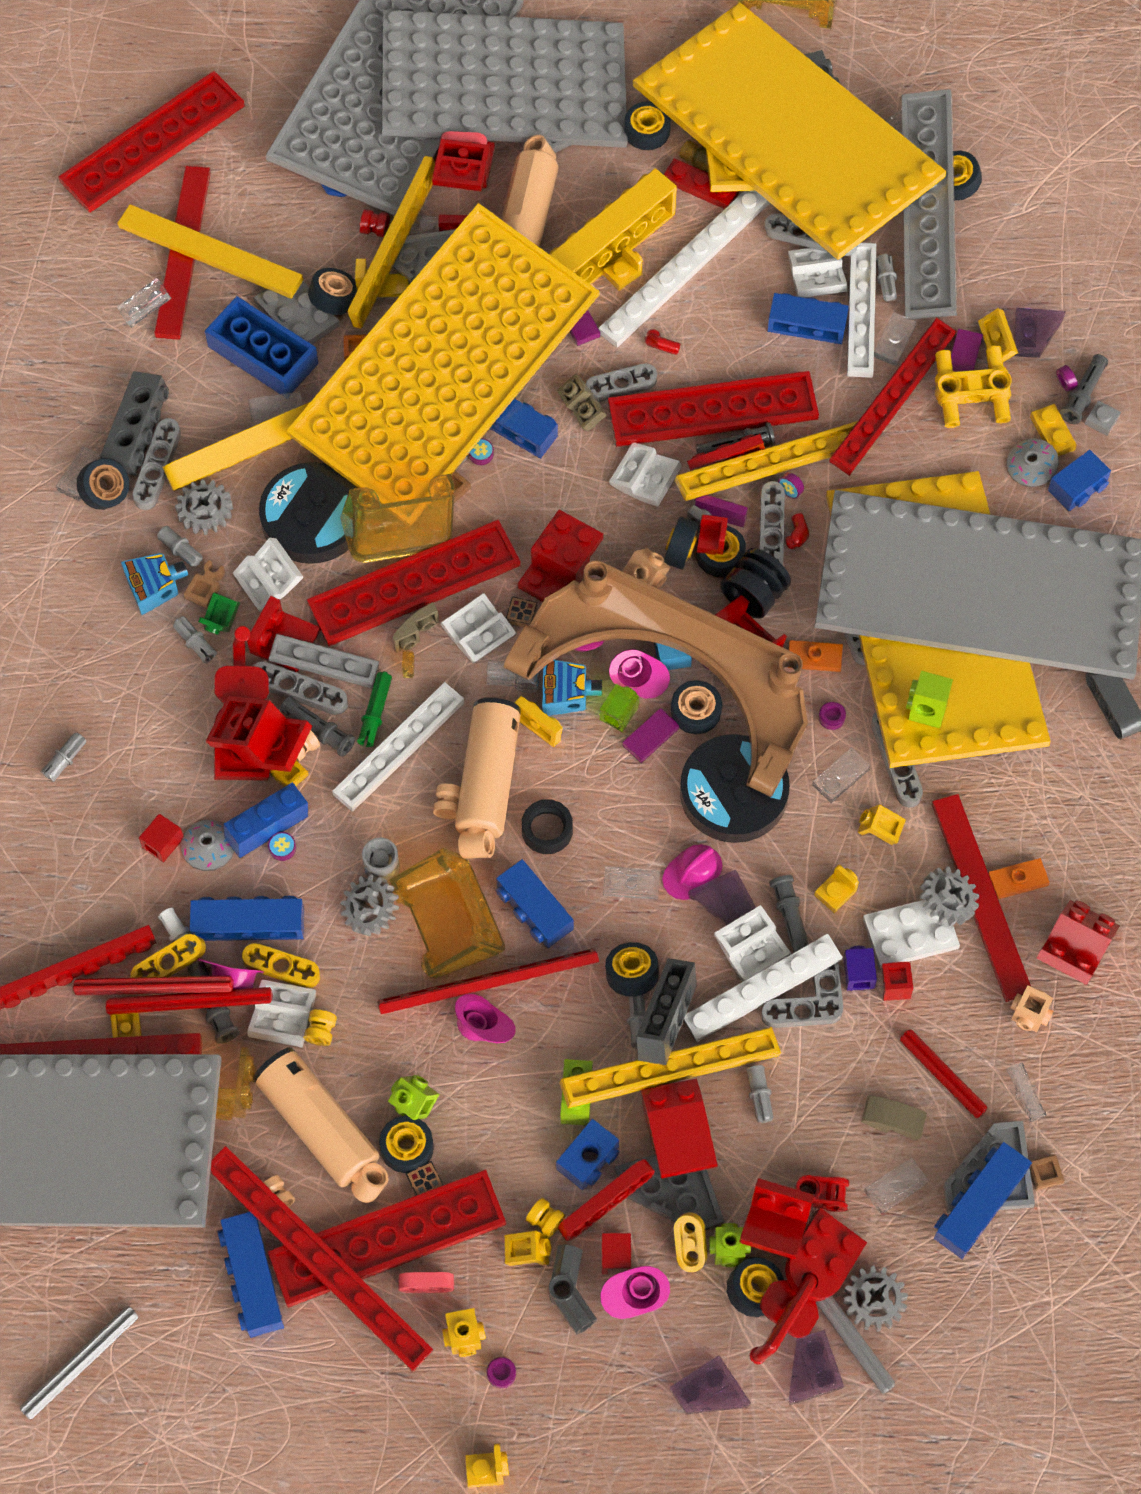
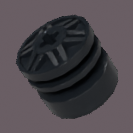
[720,548,791,619]

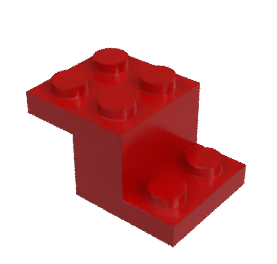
[432,138,495,192]
[517,509,604,602]
[206,696,312,772]
[1036,900,1120,985]

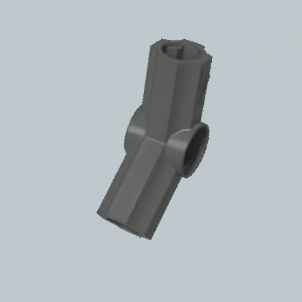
[549,1244,597,1335]

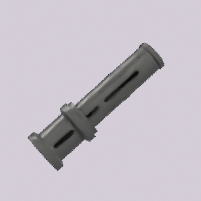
[1060,354,1108,424]
[696,422,775,454]
[280,697,355,757]
[769,875,809,953]
[187,962,240,1044]

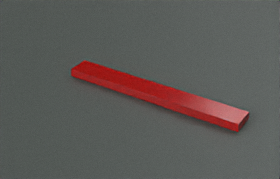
[155,166,211,340]
[829,317,957,476]
[932,794,1031,1002]
[377,948,599,1014]

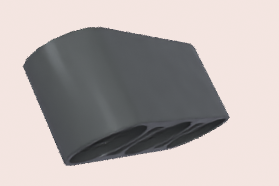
[1085,672,1141,740]

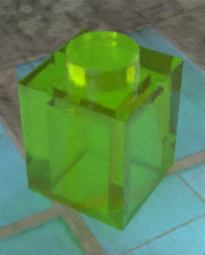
[600,684,639,732]

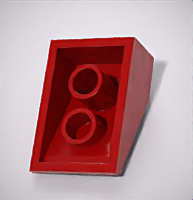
[641,1078,718,1179]

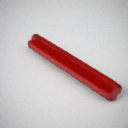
[900,1029,987,1118]

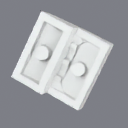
[788,248,847,298]
[609,443,682,507]
[233,538,303,612]
[440,593,516,664]
[714,905,791,982]
[247,979,316,1048]

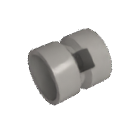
[362,837,400,884]

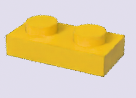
[978,308,1018,362]
[1030,404,1077,456]
[514,696,563,747]

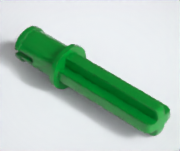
[357,671,392,747]

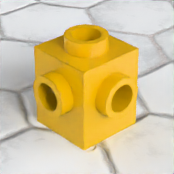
[442,1308,486,1357]

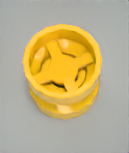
[303,1009,337,1046]
[526,1197,566,1238]

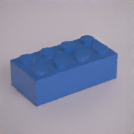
[205,296,319,399]

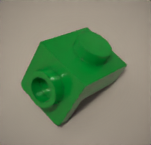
[198,593,240,635]

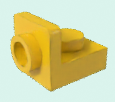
[603,246,643,291]
[858,804,906,845]
[814,864,859,913]
[505,1231,552,1266]

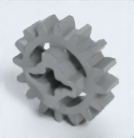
[175,479,233,535]
[919,867,979,926]
[341,875,399,936]
[843,1266,908,1332]

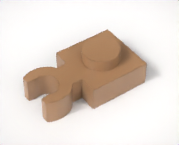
[184,560,225,609]

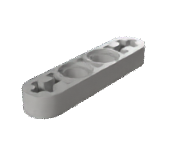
[764,213,858,256]
[133,418,181,510]
[759,481,785,565]
[253,661,348,715]
[871,712,923,808]

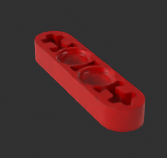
[557,1159,655,1241]

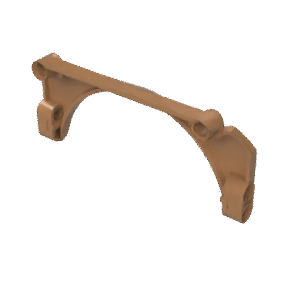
[504,560,808,797]

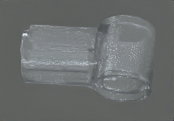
[486,660,540,692]

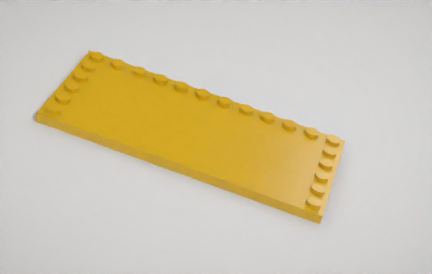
[633,2,946,260]
[286,203,600,526]
[826,471,1051,768]

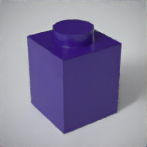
[843,945,877,991]

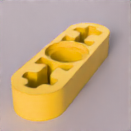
[130,934,206,978]
[242,943,320,988]

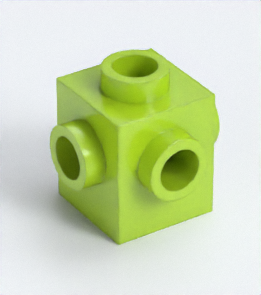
[388,1075,440,1120]
[709,1223,751,1267]

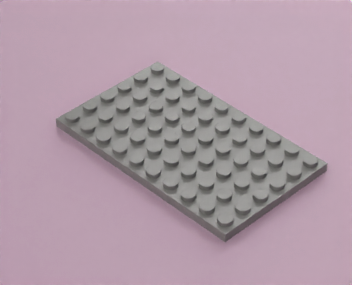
[382,10,628,148]

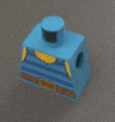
[121,553,188,615]
[542,660,602,716]

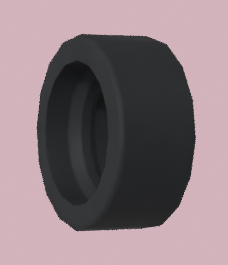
[522,799,573,854]

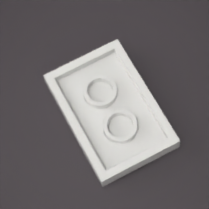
[863,900,960,969]

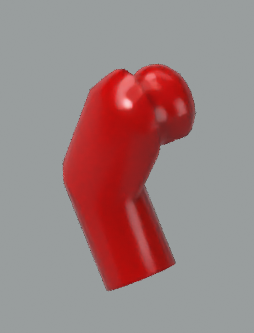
[785,513,809,549]

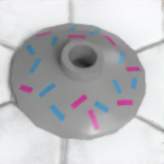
[1007,438,1059,487]
[181,820,234,871]

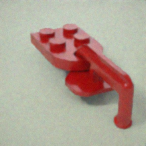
[214,626,269,781]
[749,1208,867,1364]

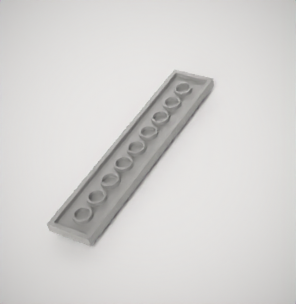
[902,89,957,320]

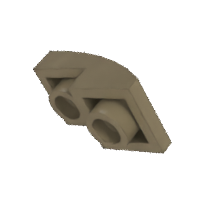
[557,373,607,432]
[393,602,439,653]
[861,1095,927,1141]

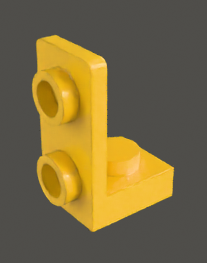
[355,259,409,297]
[465,1443,509,1488]

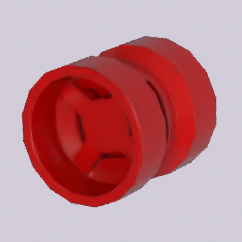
[360,209,390,238]

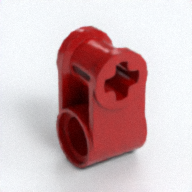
[794,1175,849,1212]

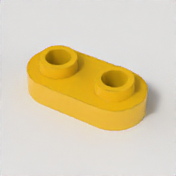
[674,1212,708,1272]

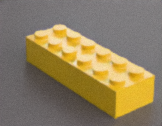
[549,168,677,285]

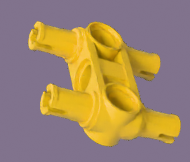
[935,346,1012,428]

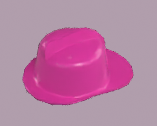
[609,649,670,699]
[662,844,723,900]
[198,959,263,989]
[455,994,516,1043]
[600,1266,670,1319]

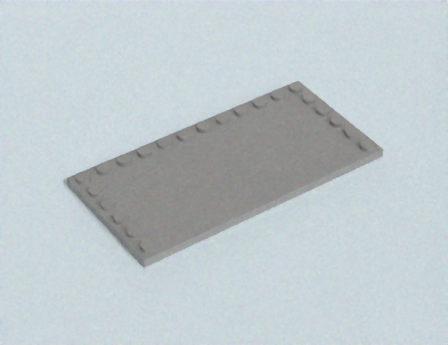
[266,0,524,216]
[814,490,1141,680]
[0,1054,222,1228]

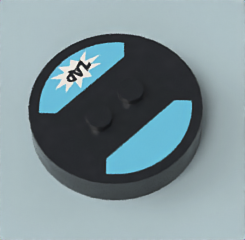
[259,462,365,564]
[680,734,790,843]

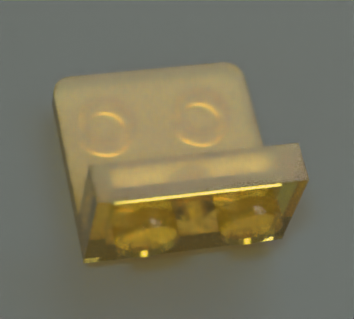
[216,1047,257,1120]

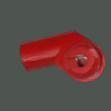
[644,329,681,355]

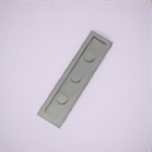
[269,634,379,688]

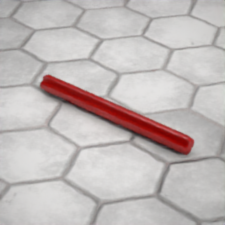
[73,975,234,995]
[105,987,273,1015]

